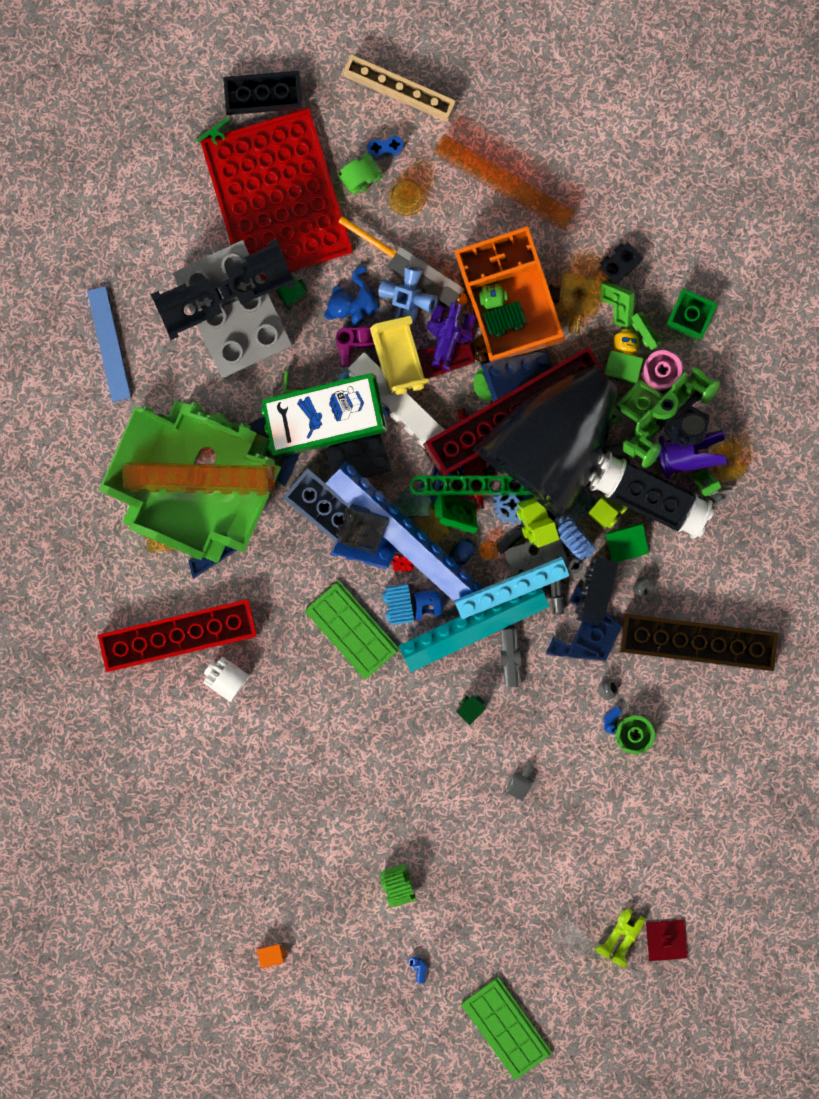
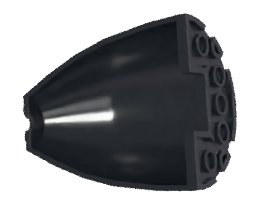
[472,365,618,522]

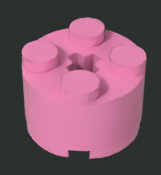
[642,350,682,391]

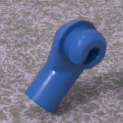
[603,706,622,734]
[408,956,427,983]

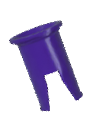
[659,429,728,479]

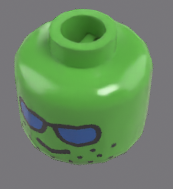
[479,283,507,309]

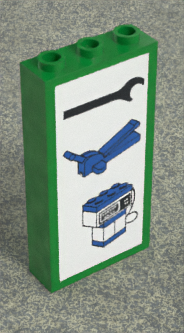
[261,373,387,458]

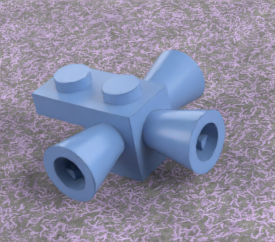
[378,266,438,326]

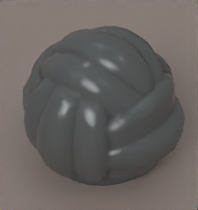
[633,577,654,597]
[598,679,618,700]

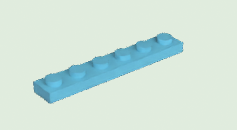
[454,557,569,619]

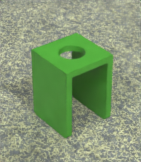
[604,351,643,384]

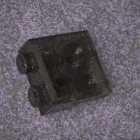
[336,503,389,554]

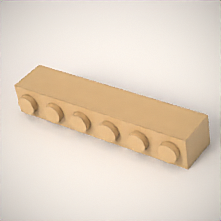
[343,55,456,122]

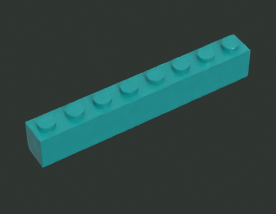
[398,588,550,672]

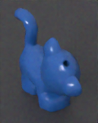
[324,265,378,327]

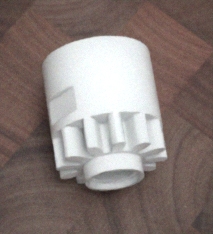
[203,657,250,702]

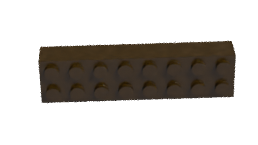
[619,614,779,672]

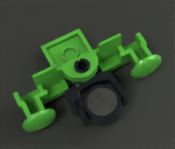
[616,367,720,468]

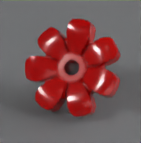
[390,553,414,572]

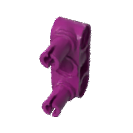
[336,327,381,367]

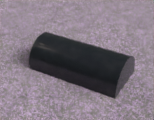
[223,71,303,115]

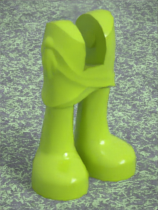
[594,908,645,969]

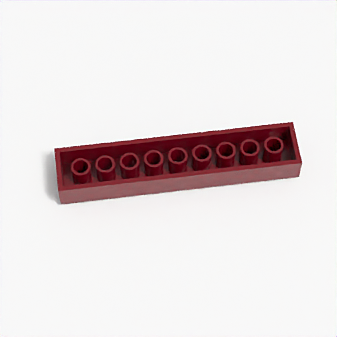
[423,346,608,476]

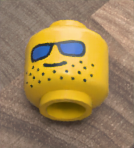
[613,329,639,356]

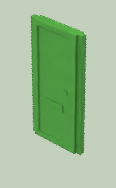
[305,581,400,680]
[461,977,552,1080]

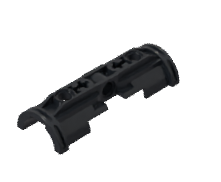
[151,239,297,340]

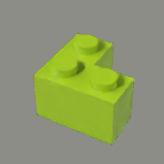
[587,494,628,530]
[516,497,560,548]

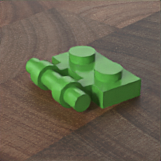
[631,311,662,350]

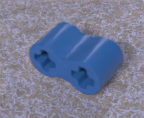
[368,136,403,160]

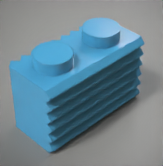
[382,584,414,626]

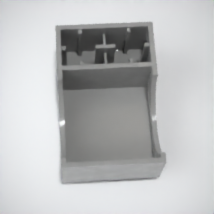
[173,240,292,379]

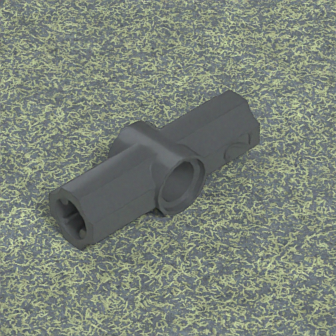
[500,629,521,688]

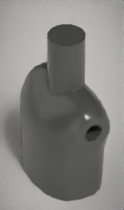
[505,764,533,801]

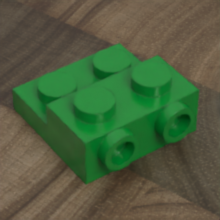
[434,495,478,534]

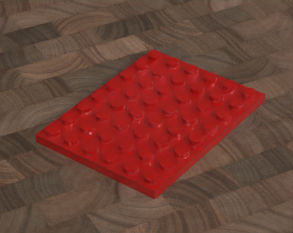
[200,108,353,281]

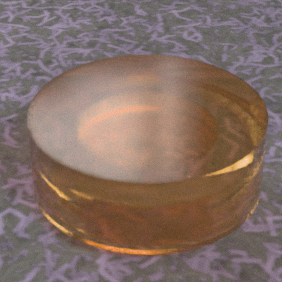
[480,541,499,560]

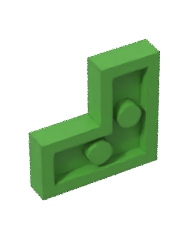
[600,280,634,329]

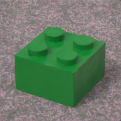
[665,288,717,341]

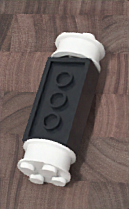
[590,451,714,539]

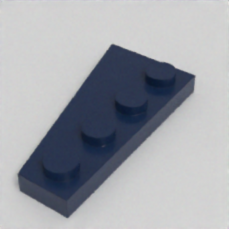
[481,350,553,402]

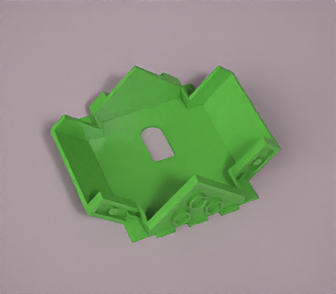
[98,400,281,563]

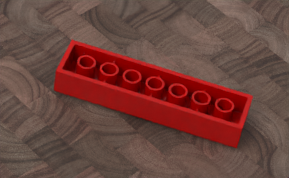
[97,599,258,673]

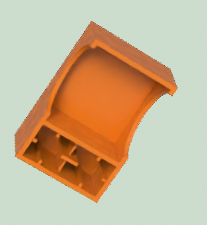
[455,226,566,362]

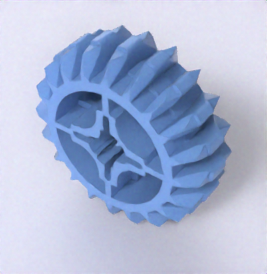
[553,515,595,561]

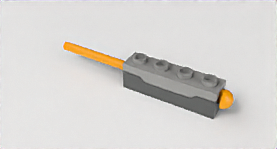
[339,216,468,309]

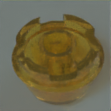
[388,178,426,216]

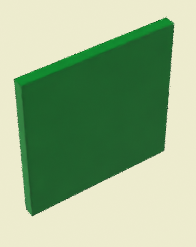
[195,117,230,145]
[605,523,649,562]

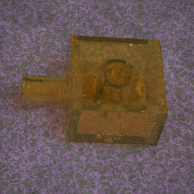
[557,272,601,334]

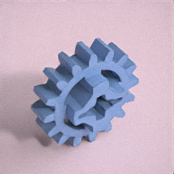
[491,484,532,526]

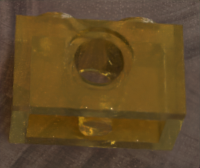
[710,440,746,484]

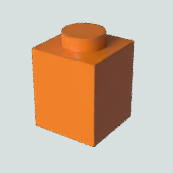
[257,943,287,969]

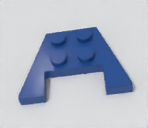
[330,523,397,569]

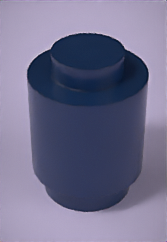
[450,539,476,567]

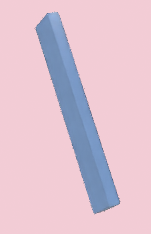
[87,286,131,402]

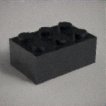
[325,433,392,479]
[574,557,619,626]

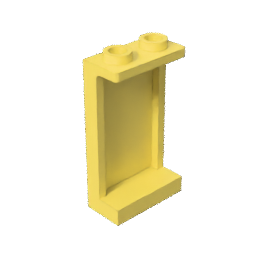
[370,316,429,395]

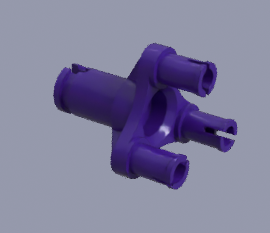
[426,302,477,370]

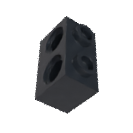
[599,242,643,285]

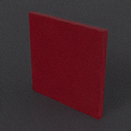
[646,920,687,961]

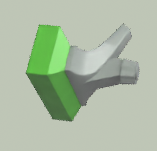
[690,468,734,505]

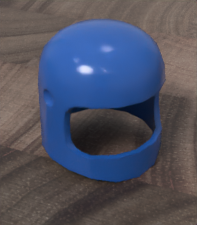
[414,590,444,621]

